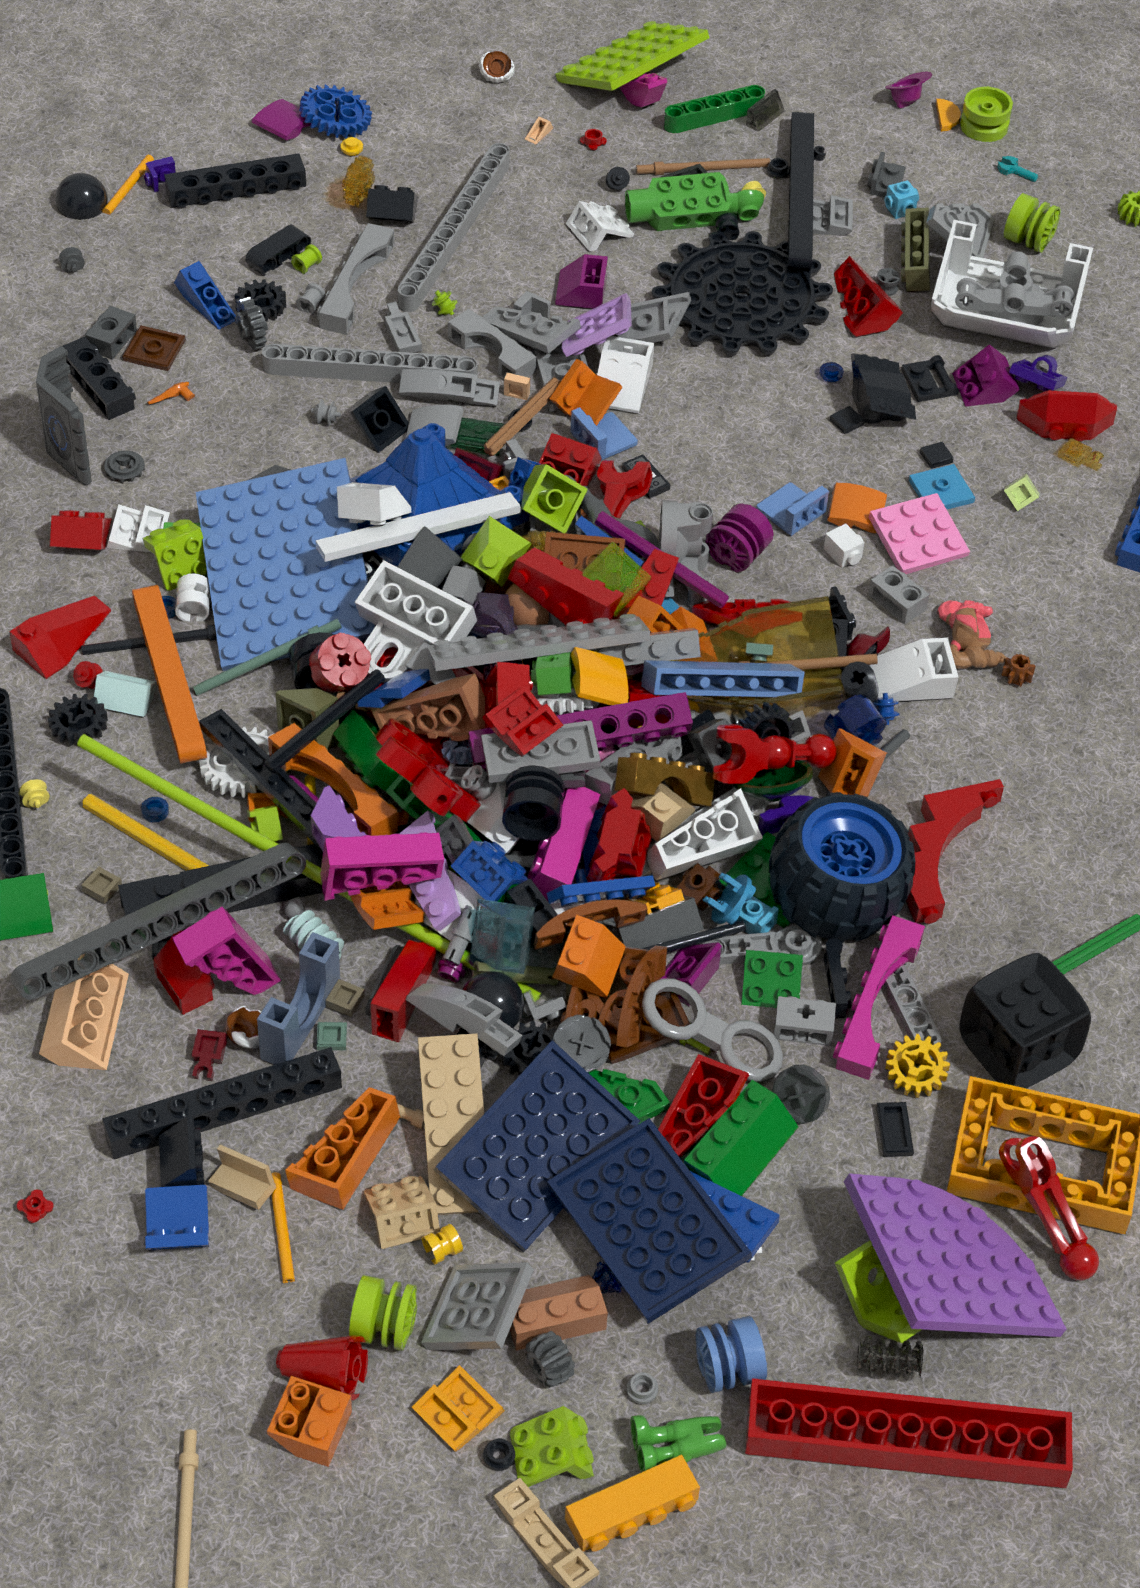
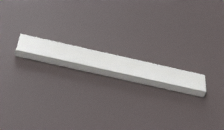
[316,492,520,562]

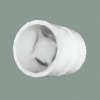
[175,574,210,621]

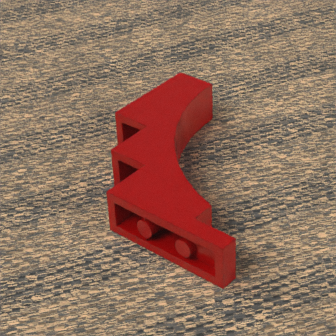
[906,779,1004,924]

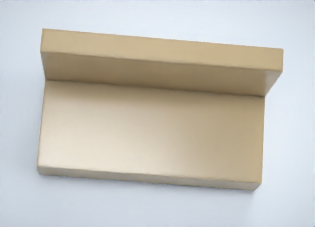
[208,1145,276,1210]

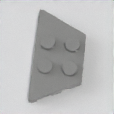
[615,292,691,343]
[532,345,588,412]

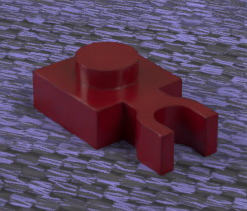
[192,1029,228,1081]

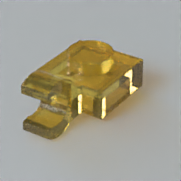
[1057,438,1104,471]

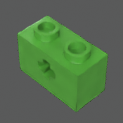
[531,652,573,695]

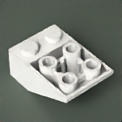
[597,336,654,413]
[869,638,959,701]

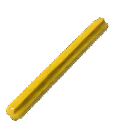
[82,794,209,871]

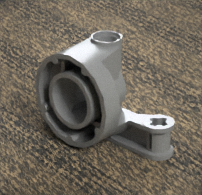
[955,251,1074,326]
[659,500,713,608]

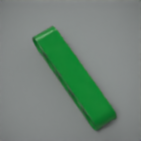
[664,85,765,133]

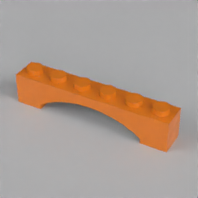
[268,723,399,836]

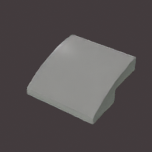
[813,195,853,236]
[405,405,464,446]

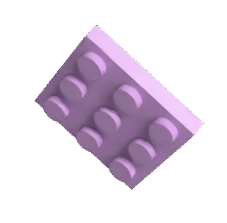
[562,293,632,357]

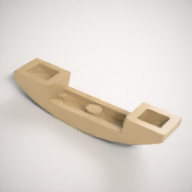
[494,1478,599,1588]

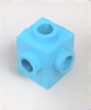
[884,180,919,219]

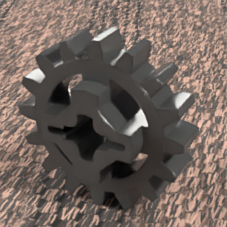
[235,296,268,350]

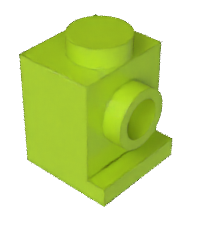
[247,805,283,843]

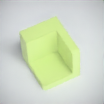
[1004,474,1040,511]

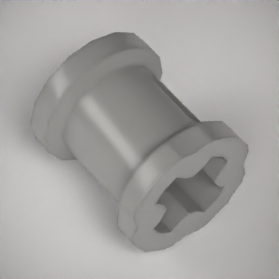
[296,283,326,314]

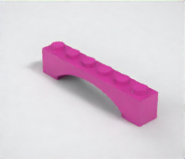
[833,915,925,1080]

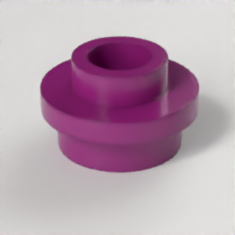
[437,960,466,983]

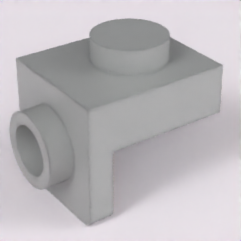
[523,990,567,1020]

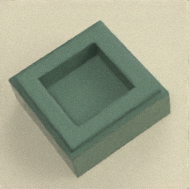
[317,1022,347,1051]

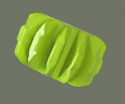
[1117,190,1140,228]

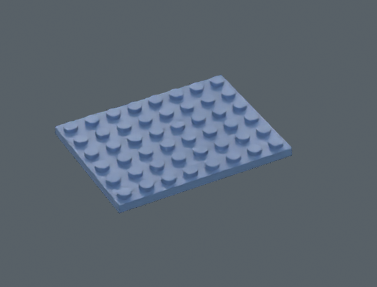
[196,458,376,671]

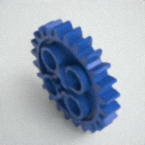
[299,84,372,139]

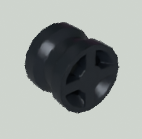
[715,212,740,240]

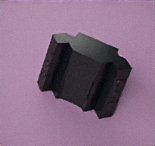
[851,353,916,424]

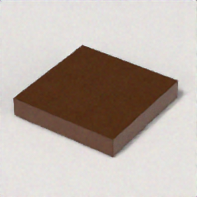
[122,325,186,371]

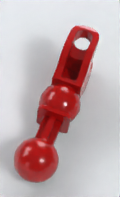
[712,724,837,784]

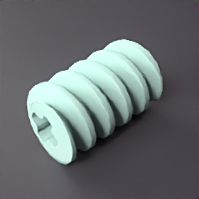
[283,910,344,960]

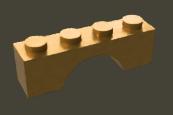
[615,753,715,807]

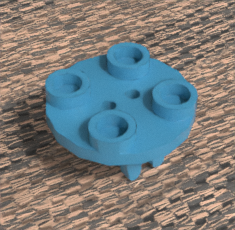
[703,872,756,925]

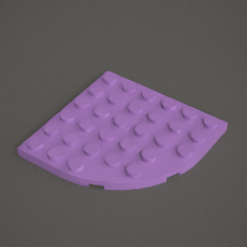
[843,1173,1067,1337]

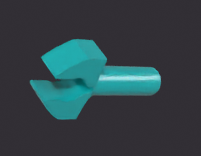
[997,156,1038,182]

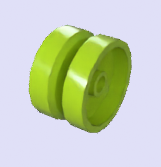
[960,86,1013,142]

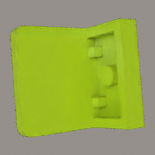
[142,519,208,591]
[510,1406,594,1487]

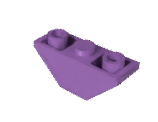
[311,785,366,851]

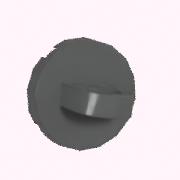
[552,1015,611,1073]
[772,1064,830,1124]

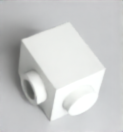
[824,524,864,567]

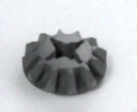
[104,451,145,483]

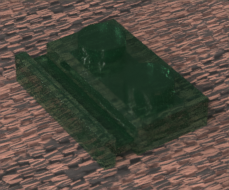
[451,417,505,456]

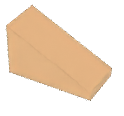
[525,117,553,144]

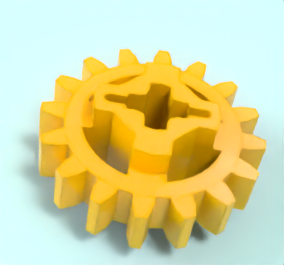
[885,1034,950,1098]

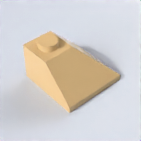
[631,782,695,842]

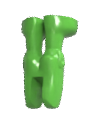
[630,1415,727,1473]

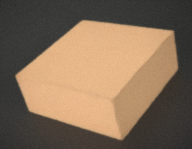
[504,373,530,400]

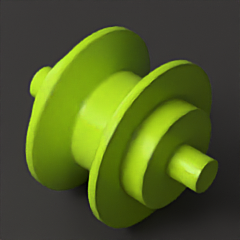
[431,290,458,315]

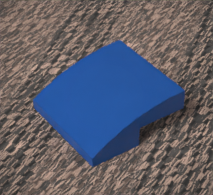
[358,669,431,708]

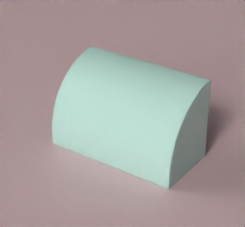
[94,671,156,717]

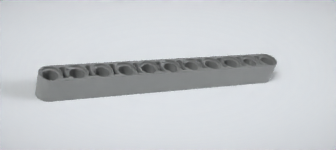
[398,143,510,312]

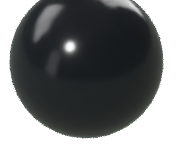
[55,173,108,220]
[462,971,524,1028]

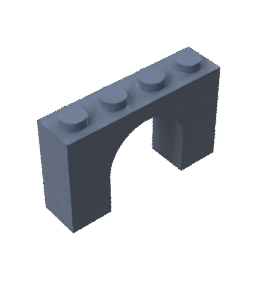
[257,932,340,1065]

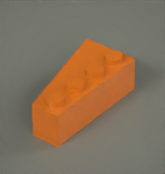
[285,1087,400,1210]

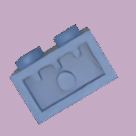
[571,407,638,460]
[756,482,829,536]

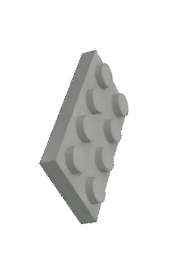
[481,720,601,783]

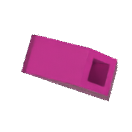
[620,72,667,107]

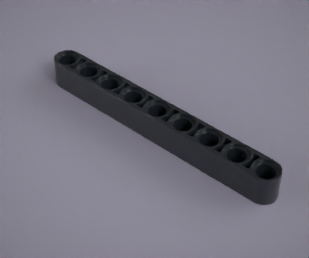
[0,688,28,879]

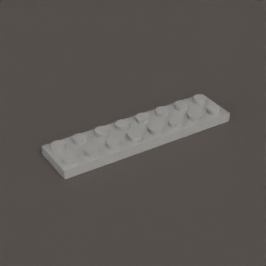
[427,614,651,671]

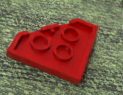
[692,599,801,637]

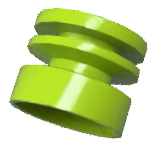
[1004,193,1061,253]
[349,1275,417,1351]

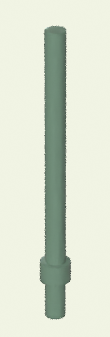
[193,618,342,696]

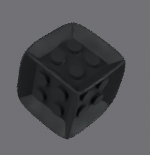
[959,953,1091,1089]

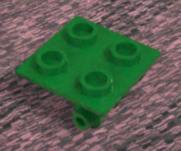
[741,950,803,1008]

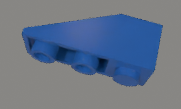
[174,261,236,330]

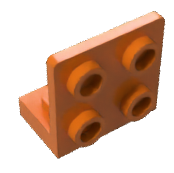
[549,359,622,426]

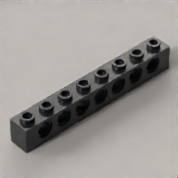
[102,1047,342,1159]

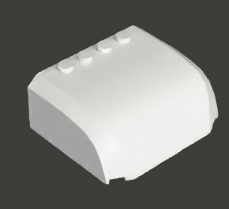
[931,220,1093,348]

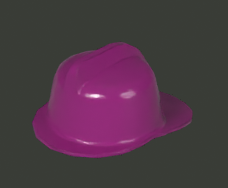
[885,71,932,108]

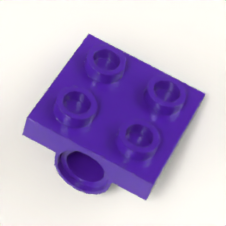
[1009,355,1068,391]

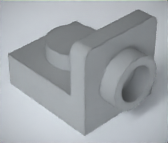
[503,439,528,480]

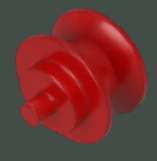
[73,661,103,689]

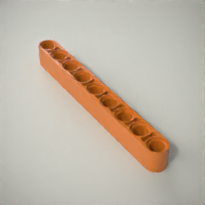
[132,584,207,764]

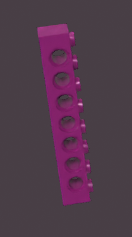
[468,692,693,772]

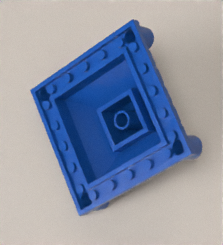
[350,423,530,567]

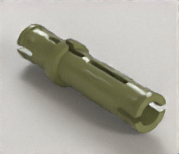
[472,961,559,986]

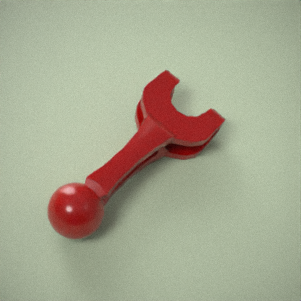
[596,460,653,519]
[999,1136,1099,1281]

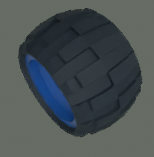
[769,792,916,943]

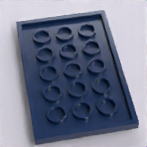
[433,1040,640,1253]
[547,1118,752,1324]

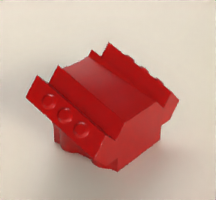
[587,788,651,882]

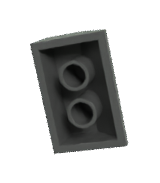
[603,895,704,949]

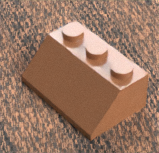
[510,1275,608,1351]

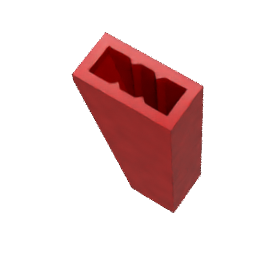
[371,940,436,1043]

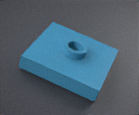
[909,464,975,510]

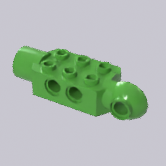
[625,172,764,231]

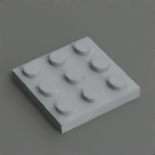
[421,1262,534,1350]

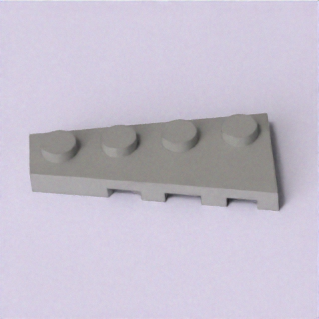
[482,306,581,353]

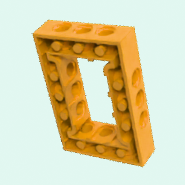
[946,1076,1140,1234]

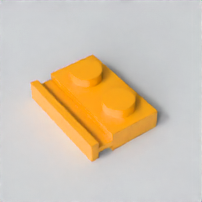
[625,882,684,914]

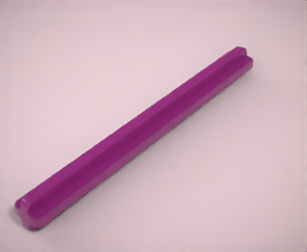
[594,511,729,608]

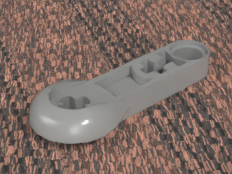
[702,925,822,966]

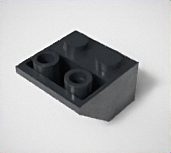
[366,185,418,222]
[159,1116,205,1187]

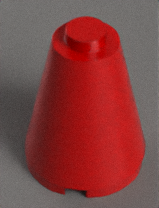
[276,1335,368,1400]

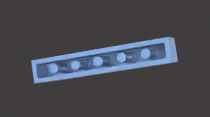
[641,660,804,698]

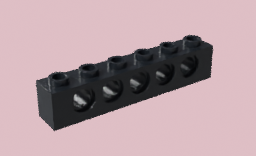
[164,153,306,208]

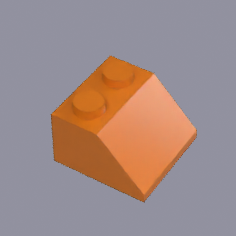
[552,914,626,998]

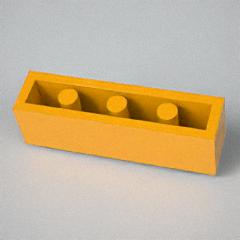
[565,1455,700,1552]

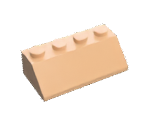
[39,954,129,1070]

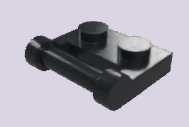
[901,355,959,402]

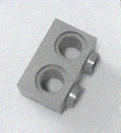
[868,565,929,625]

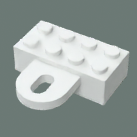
[355,560,477,683]

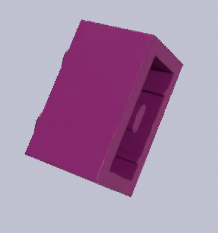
[555,254,608,308]
[952,344,1019,407]

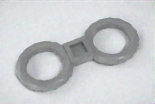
[642,979,783,1082]

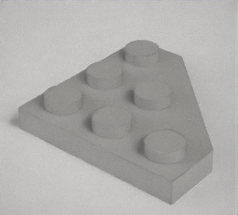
[926,204,994,258]

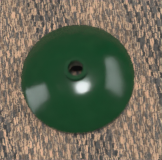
[731,760,813,802]

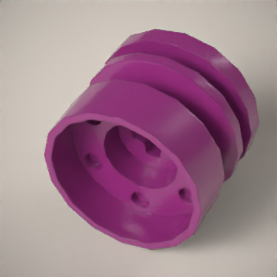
[705,503,774,572]

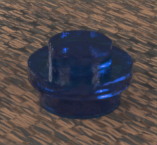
[819,362,844,382]

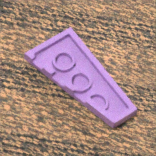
[400,811,462,931]

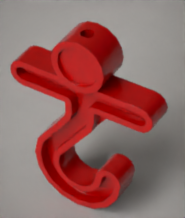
[375,719,481,822]

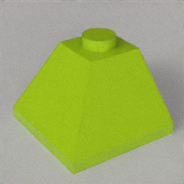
[521,464,588,533]
[461,516,531,587]

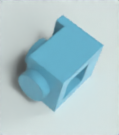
[735,896,778,934]

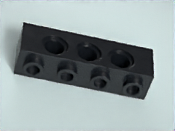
[62,336,136,420]

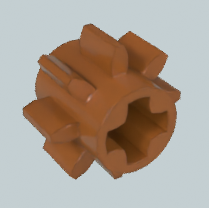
[1001,654,1036,687]

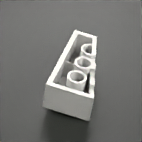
[646,788,763,880]

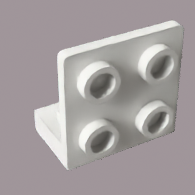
[566,201,634,251]

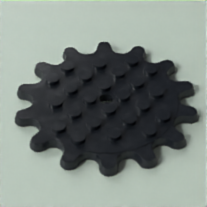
[652,231,833,356]

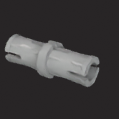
[442,905,483,965]

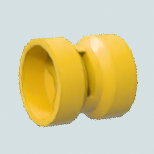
[422,1224,463,1265]

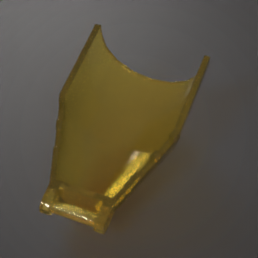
[670,596,845,712]

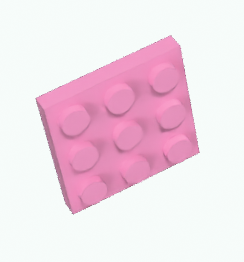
[869,493,970,574]

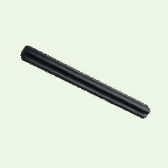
[264,669,385,773]

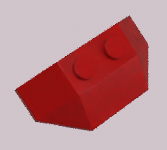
[1016,390,1117,441]

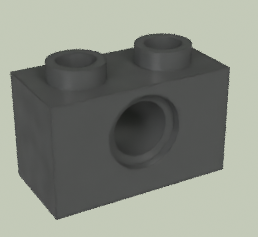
[85,306,137,360]
[687,719,732,783]

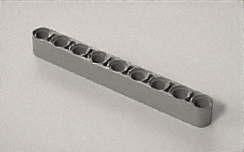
[262,344,478,383]

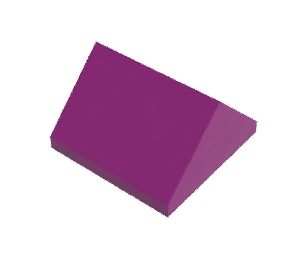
[660,942,722,1006]

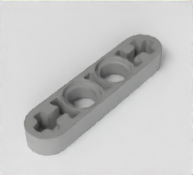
[884,965,942,1057]

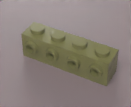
[901,207,930,292]

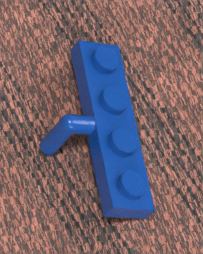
[546,869,655,907]

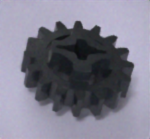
[235,279,287,322]
[48,694,108,746]
[501,1021,556,1076]

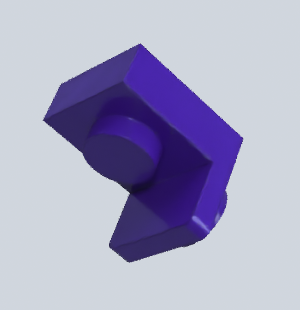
[144,156,176,192]

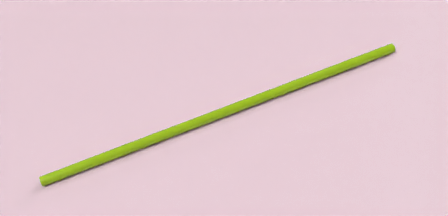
[77,734,542,1002]

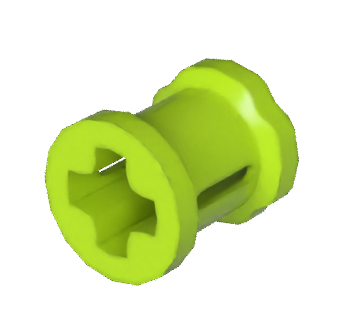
[291,244,322,274]

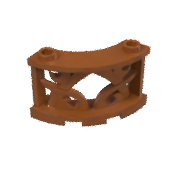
[561,945,667,1047]

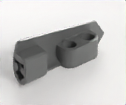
[398,526,463,588]

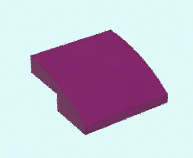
[251,99,311,140]

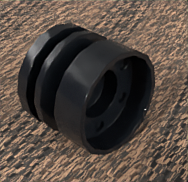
[502,765,565,841]

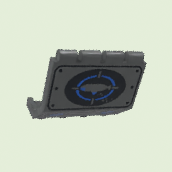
[36,346,92,485]

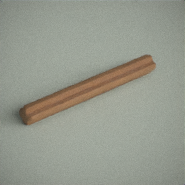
[484,377,561,456]

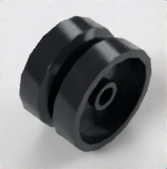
[289,632,342,691]

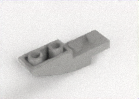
[398,369,500,407]
[406,984,523,1056]

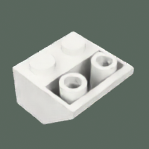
[337,482,411,525]

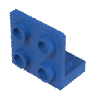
[451,841,528,905]
[145,1185,209,1250]

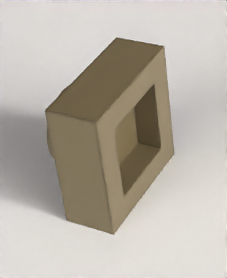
[81,866,122,904]
[325,979,365,1017]

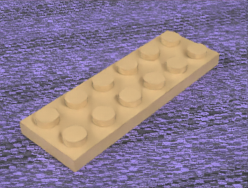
[418,1033,484,1215]

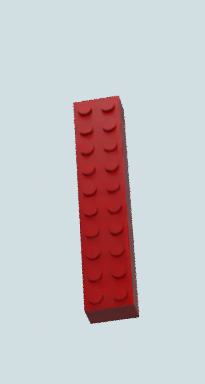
[745,1378,1073,1488]

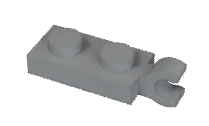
[385,302,422,353]

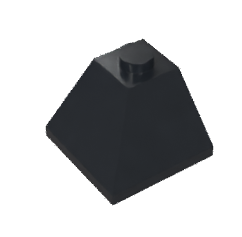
[350,386,409,453]

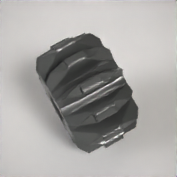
[525,1331,575,1388]

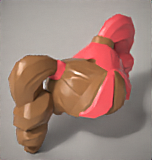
[937,600,1006,669]

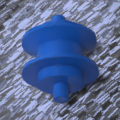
[872,693,900,725]

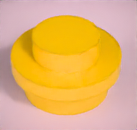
[341,137,363,156]

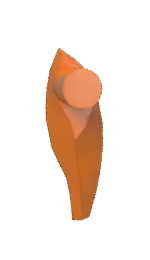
[148,382,195,405]

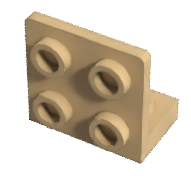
[364,1176,440,1249]

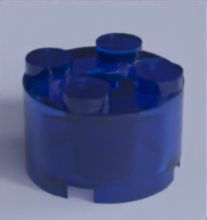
[824,695,887,746]

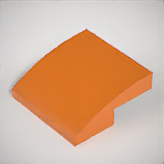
[827,482,887,534]
[350,881,425,930]

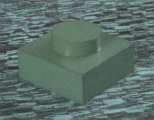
[746,643,773,662]

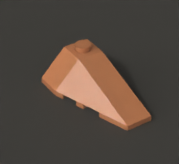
[371,673,485,741]

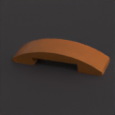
[533,900,648,949]

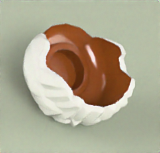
[479,51,515,83]
[225,1006,261,1049]

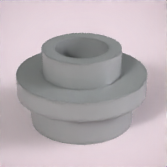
[627,1372,658,1404]

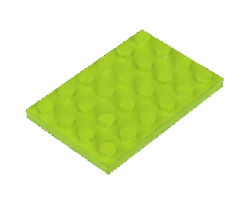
[555,21,709,91]

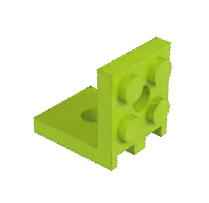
[835,1240,922,1343]

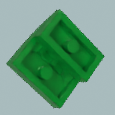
[0,873,54,941]

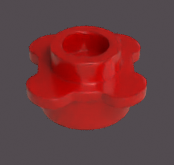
[580,129,607,150]
[17,1189,54,1223]

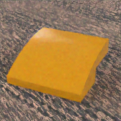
[570,647,628,706]
[412,1365,505,1452]

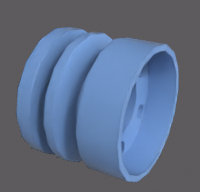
[695,1316,767,1393]

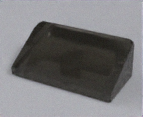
[746,89,785,132]

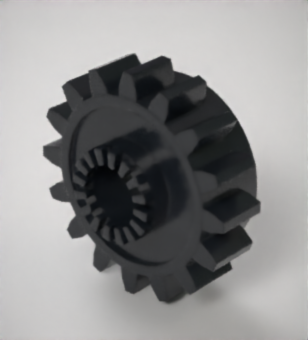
[738,702,795,739]

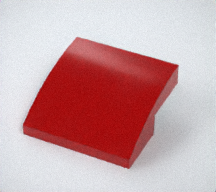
[482,685,563,757]

